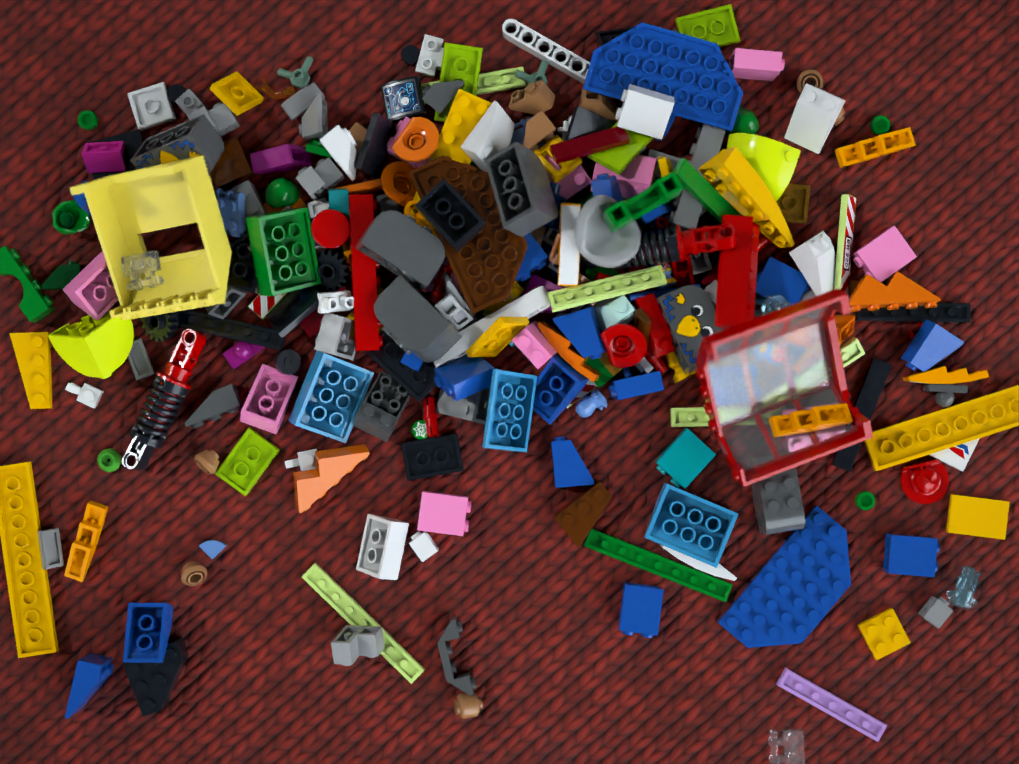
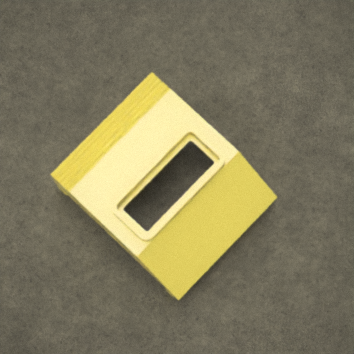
[69,155,232,320]

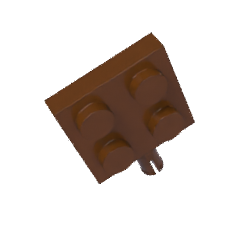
[209,137,253,189]

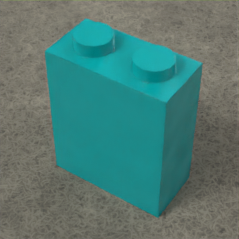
[655,428,716,489]

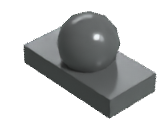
[923,384,968,407]

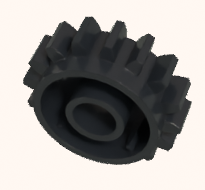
[316,249,351,292]
[140,312,179,342]

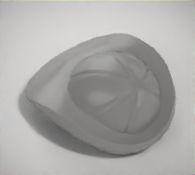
[574,195,641,268]

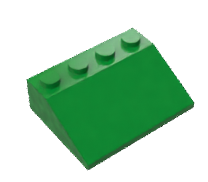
[246,207,321,296]

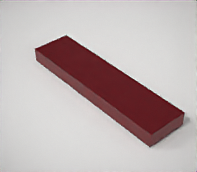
[550,127,630,164]

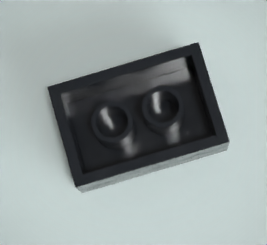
[415,179,486,253]

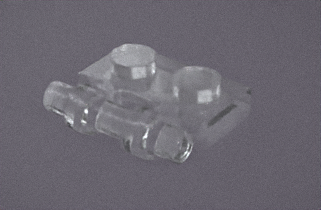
[121,251,164,291]
[768,729,805,764]

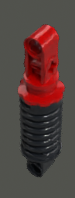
[580,223,737,271]
[122,329,206,471]

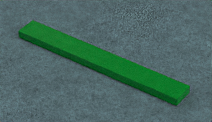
[583,528,733,602]

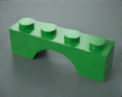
[602,171,684,233]
[0,246,55,323]

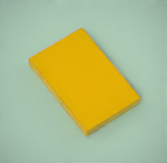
[465,317,530,357]
[946,494,1010,540]

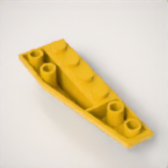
[698,147,795,248]

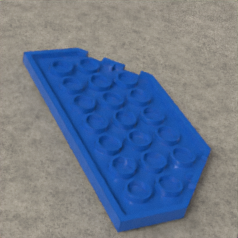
[583,22,743,131]
[717,505,851,648]

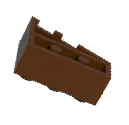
[554,481,612,548]

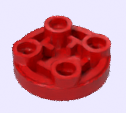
[311,209,350,248]

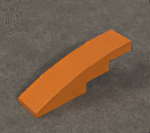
[537,321,601,382]

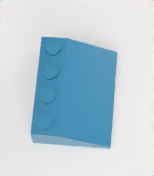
[288,351,374,443]
[482,369,537,452]
[644,483,739,568]

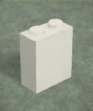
[615,84,674,140]

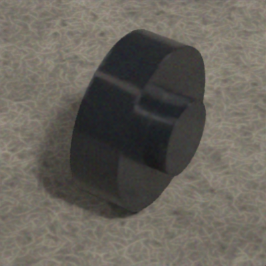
[274,350,301,375]

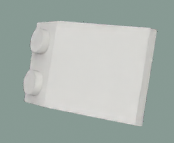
[784,83,846,154]
[461,101,515,173]
[789,231,836,296]

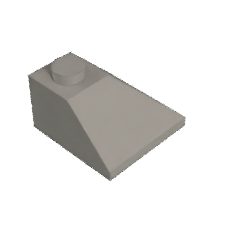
[299,94,328,141]

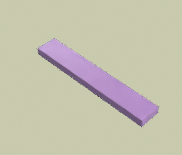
[776,667,887,742]

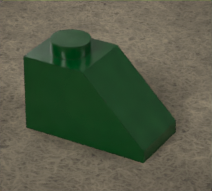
[42,261,86,291]

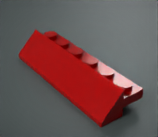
[714,215,760,335]

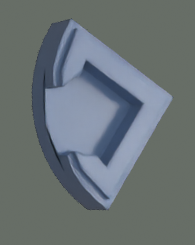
[199,540,227,559]

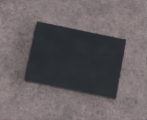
[564,106,616,141]
[355,112,396,179]
[84,129,144,180]
[266,285,321,338]
[401,433,464,481]

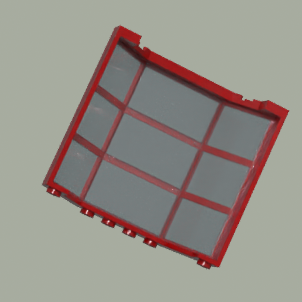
[695,288,873,487]

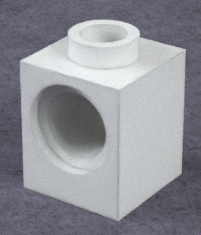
[409,531,439,562]

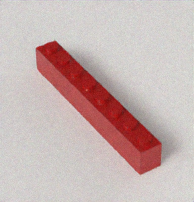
[349,194,383,352]

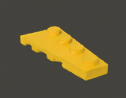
[10,332,52,409]

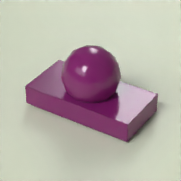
[223,341,265,369]

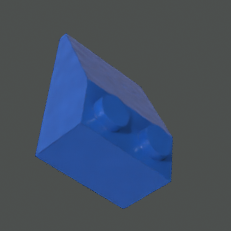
[533,354,589,424]
[123,603,173,663]
[65,653,114,719]

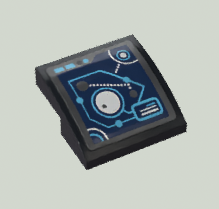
[380,76,426,123]

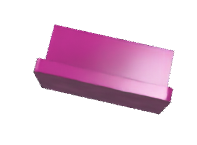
[82,141,126,173]

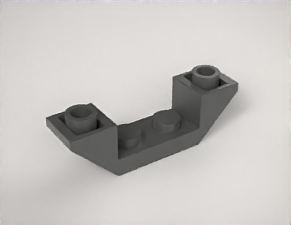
[437,616,477,695]

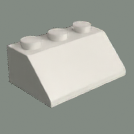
[320,125,358,181]
[356,514,409,580]

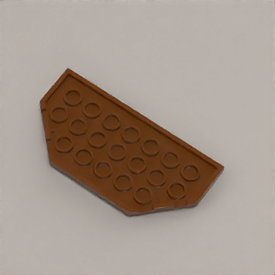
[408,156,528,314]

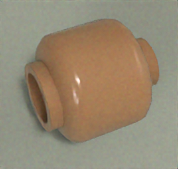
[453,692,483,719]

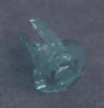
[754,294,790,326]
[946,566,982,610]

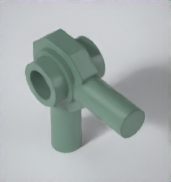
[277,56,314,88]
[514,60,549,85]

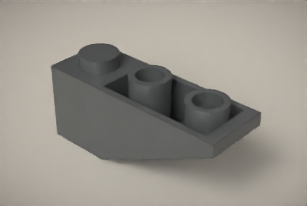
[184,384,243,429]

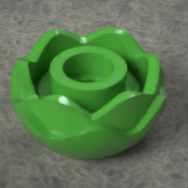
[97,448,122,472]

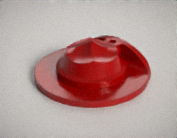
[600,324,647,368]
[900,459,949,504]

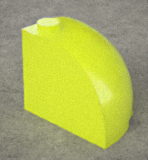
[727,133,801,201]
[48,309,134,379]

